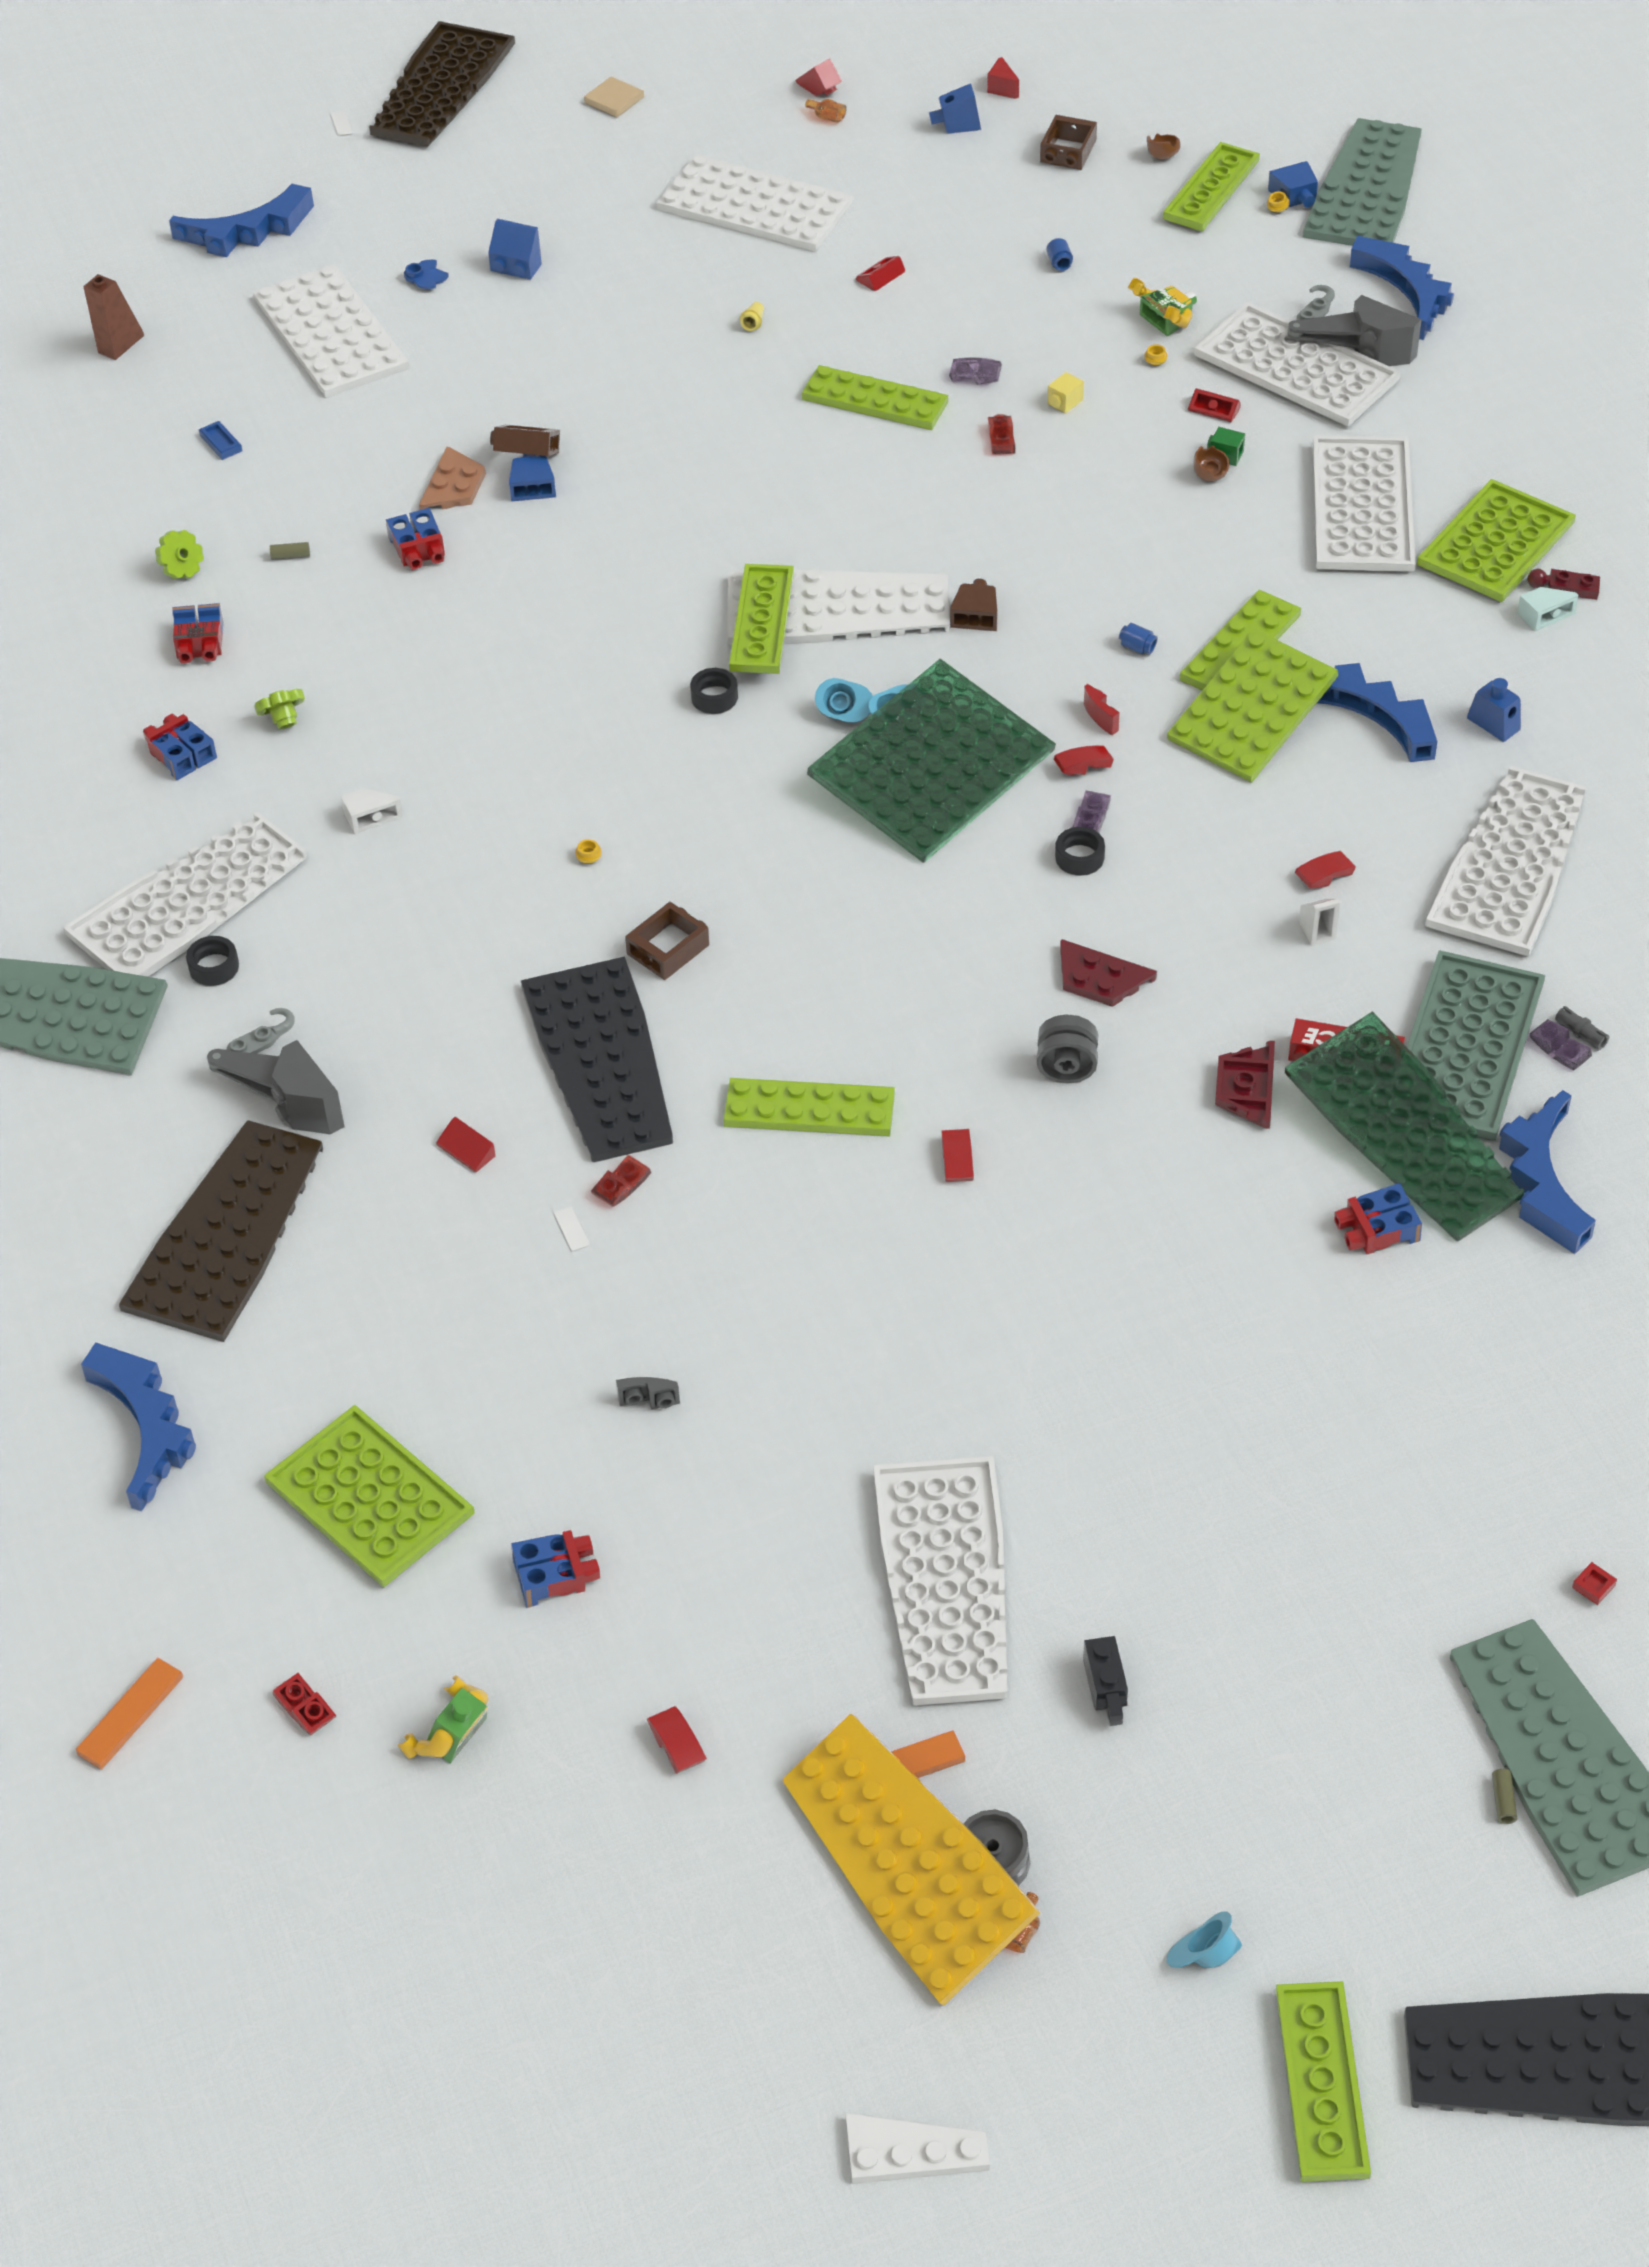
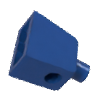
[929,84,981,134]
[1268,161,1318,208]
[509,454,556,502]
[1467,678,1521,742]

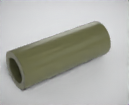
[270,542,310,559]
[1492,1769,1517,1824]

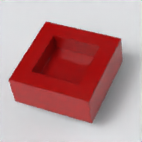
[1572,1562,1617,1605]

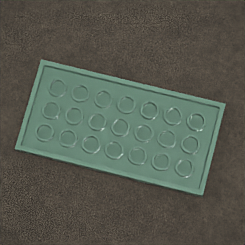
[1386,950,1545,1141]

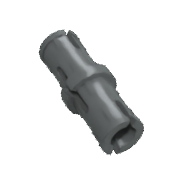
[1555,1006,1610,1050]

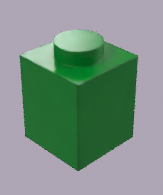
[1207,427,1245,466]

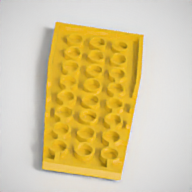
[783,1714,1040,2006]

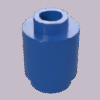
[1046,238,1073,271]
[1119,622,1158,655]

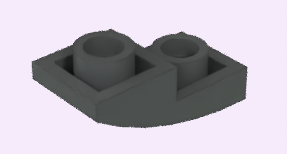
[616,1377,680,1410]

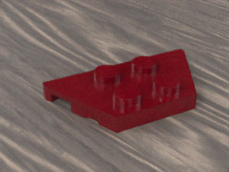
[1060,939,1157,1007]
[1215,1041,1275,1129]

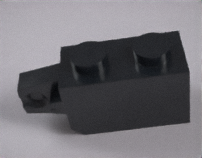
[1083,1636,1128,1726]

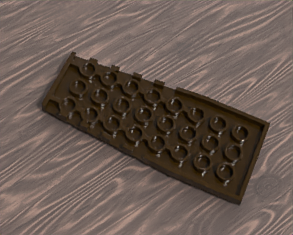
[369,21,515,147]
[119,1120,323,1342]

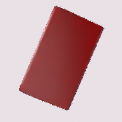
[856,256,906,291]
[1188,388,1241,423]
[436,1117,496,1172]

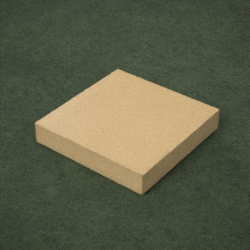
[584,76,644,117]

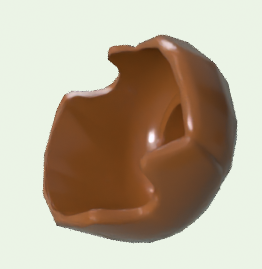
[1147,133,1181,160]
[1193,446,1229,481]

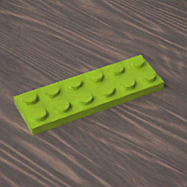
[1163,142,1260,232]
[802,365,948,430]
[729,564,794,674]
[1180,589,1301,690]
[724,1078,895,1137]
[1275,1981,1371,2182]

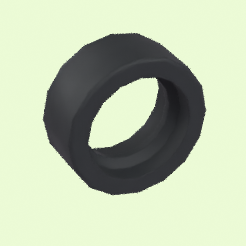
[690,667,738,714]
[1055,826,1105,876]
[186,936,239,986]

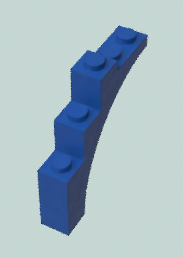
[169,184,314,257]
[1350,236,1454,340]
[1317,663,1438,762]
[1499,1090,1596,1254]
[81,1342,196,1512]

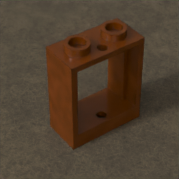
[1040,114,1097,170]
[490,424,560,456]
[625,901,709,980]

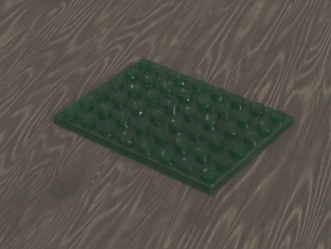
[807,658,1056,863]

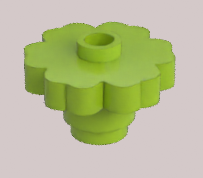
[155,530,204,579]
[254,689,305,730]

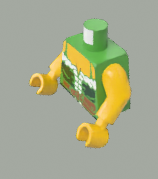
[1128,277,1197,336]
[397,1675,488,1764]

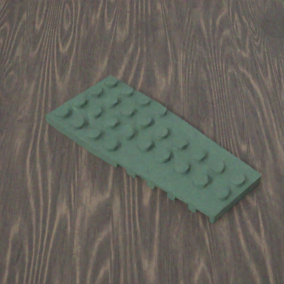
[1303,118,1422,246]
[0,958,168,1075]
[1450,1619,1649,1897]

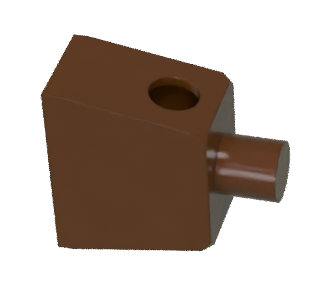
[950,578,997,631]

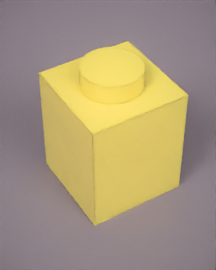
[1048,372,1084,414]

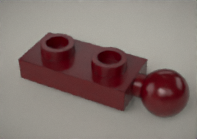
[1527,568,1600,600]

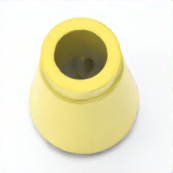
[740,302,764,331]

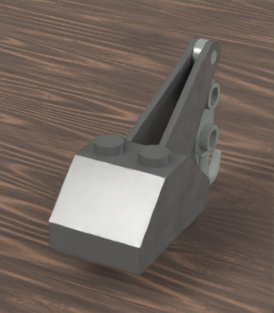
[1287,285,1422,366]
[207,1008,345,1134]

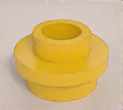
[1267,192,1289,212]
[1144,344,1167,366]
[575,839,602,863]

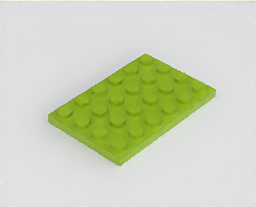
[1417,479,1576,602]
[1167,628,1338,783]
[264,1405,475,1588]

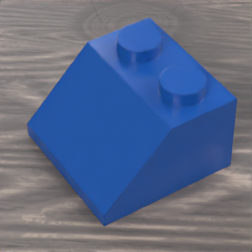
[488,218,542,280]

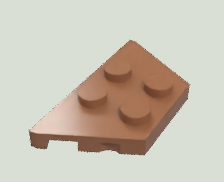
[419,447,486,510]

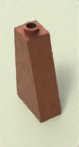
[83,274,144,360]

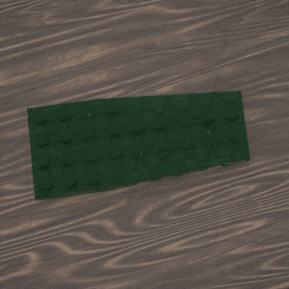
[1285,1011,1524,1241]

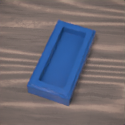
[199,421,243,460]

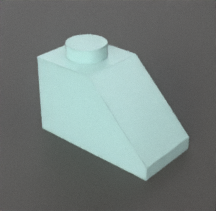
[1517,587,1578,631]

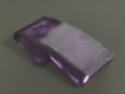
[949,357,1002,385]
[1073,790,1111,832]
[1530,1019,1592,1071]

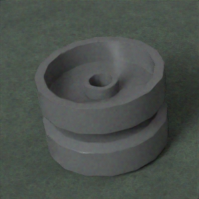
[1037,1014,1098,1083]
[964,1809,1030,1886]

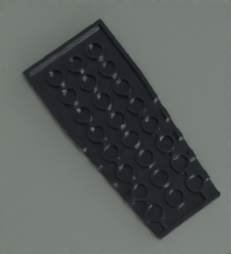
[521,956,673,1162]
[1404,1993,1649,2126]

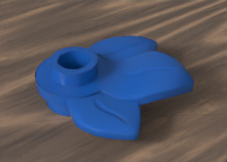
[404,259,449,289]

